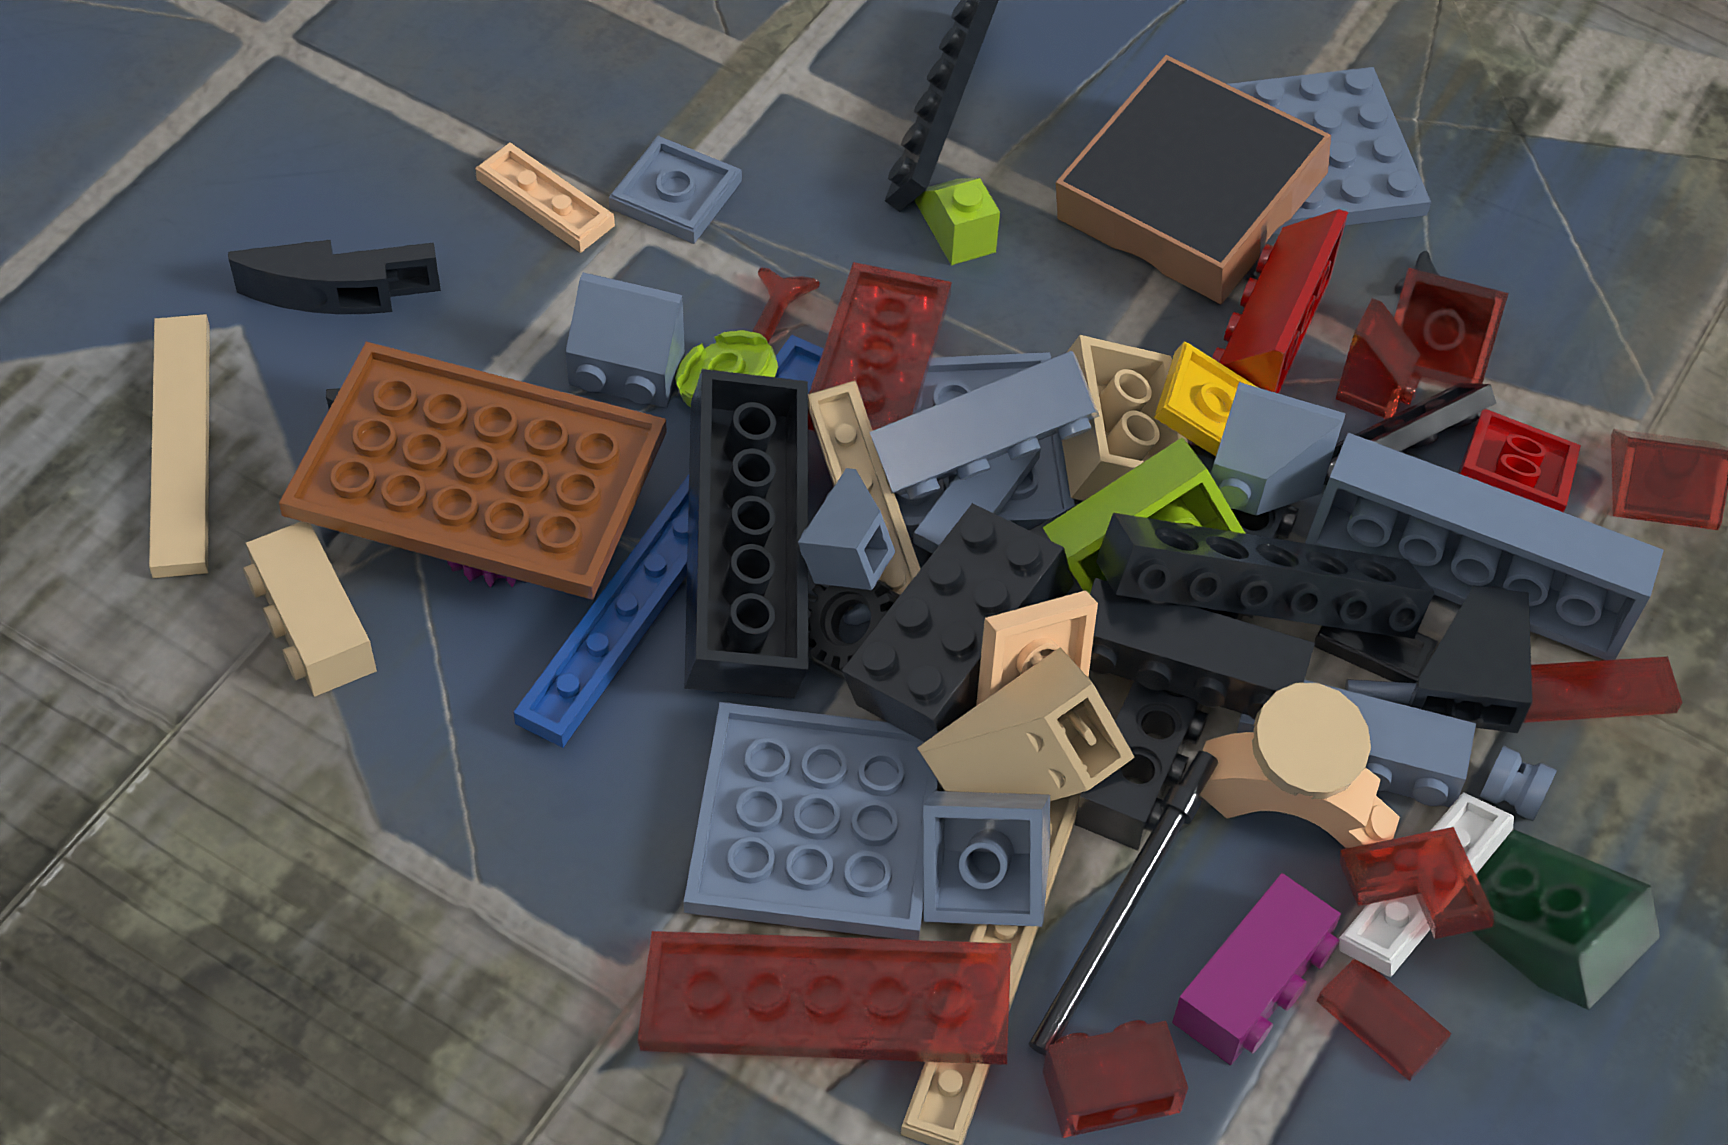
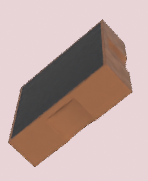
[1056,55,1331,304]

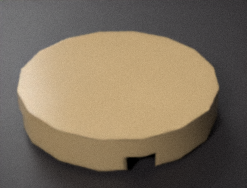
[1252,683,1371,799]

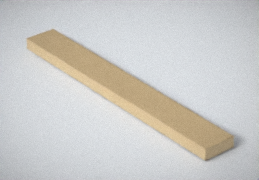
[901,793,1081,1145]

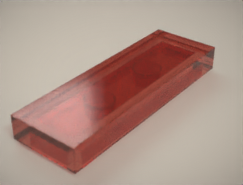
[1523,656,1683,723]

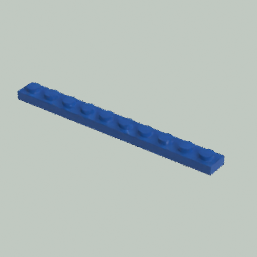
[513,335,836,748]

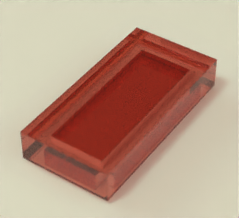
[1317,959,1452,1081]

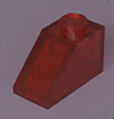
[1335,298,1422,419]

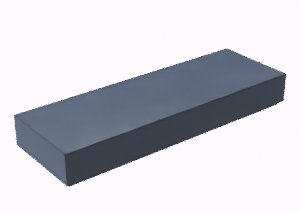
[913,449,1041,554]

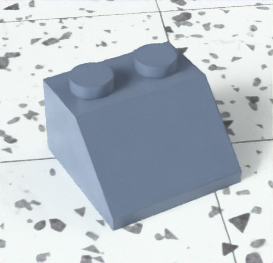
[566,272,685,408]
[923,791,1050,927]

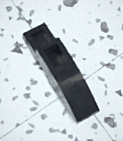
[228,240,441,314]

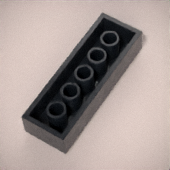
[684,369,808,698]

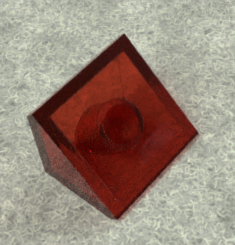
[1381,268,1509,385]
[1611,429,1728,530]

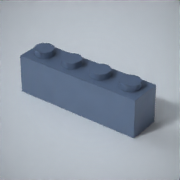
[870,351,1099,500]
[1236,680,1476,808]

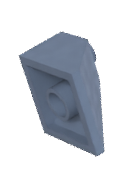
[1211,382,1346,515]

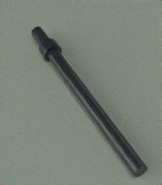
[1029,751,1218,1056]

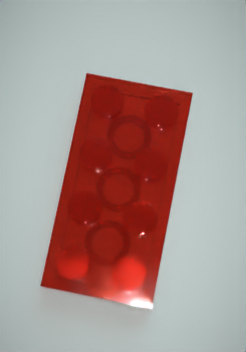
[808,262,952,431]

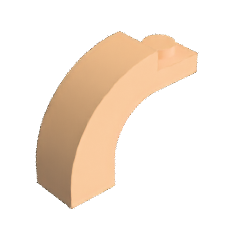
[1200,732,1400,867]

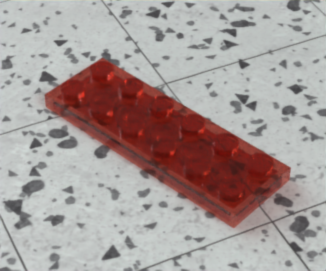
[638,931,1011,1065]

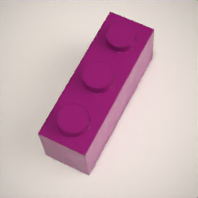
[1172,873,1341,1065]

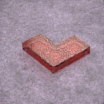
[1340,827,1494,939]

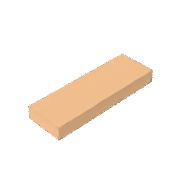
[475,142,615,253]

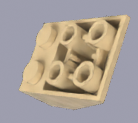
[917,647,1135,801]

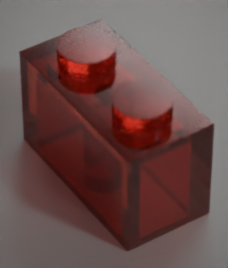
[1043,1020,1188,1138]

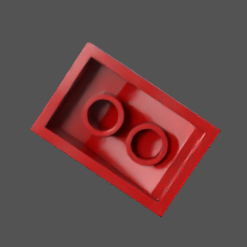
[1458,409,1581,513]

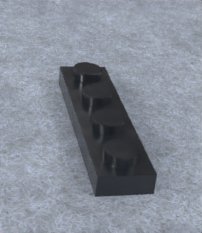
[1324,383,1496,486]

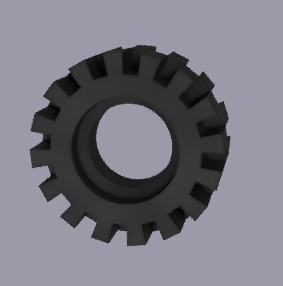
[808,580,900,672]

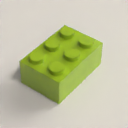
[1043,437,1245,594]

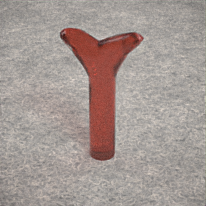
[752,267,820,343]

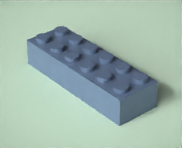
[1305,433,1664,663]

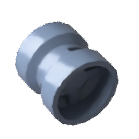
[1480,746,1557,821]

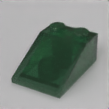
[1446,829,1660,1010]

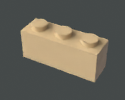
[243,521,377,697]

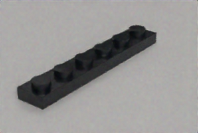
[885,0,999,212]

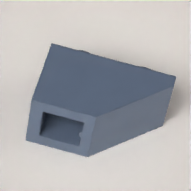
[798,468,895,590]

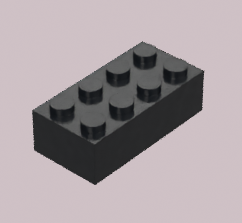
[842,503,1074,742]

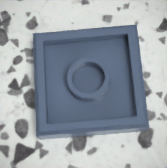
[609,136,742,244]

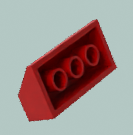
[1212,209,1348,394]

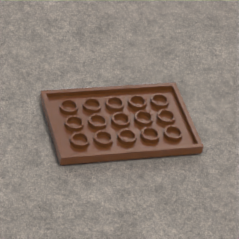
[279,341,667,600]

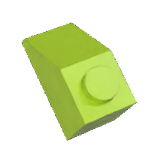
[914,178,1000,265]

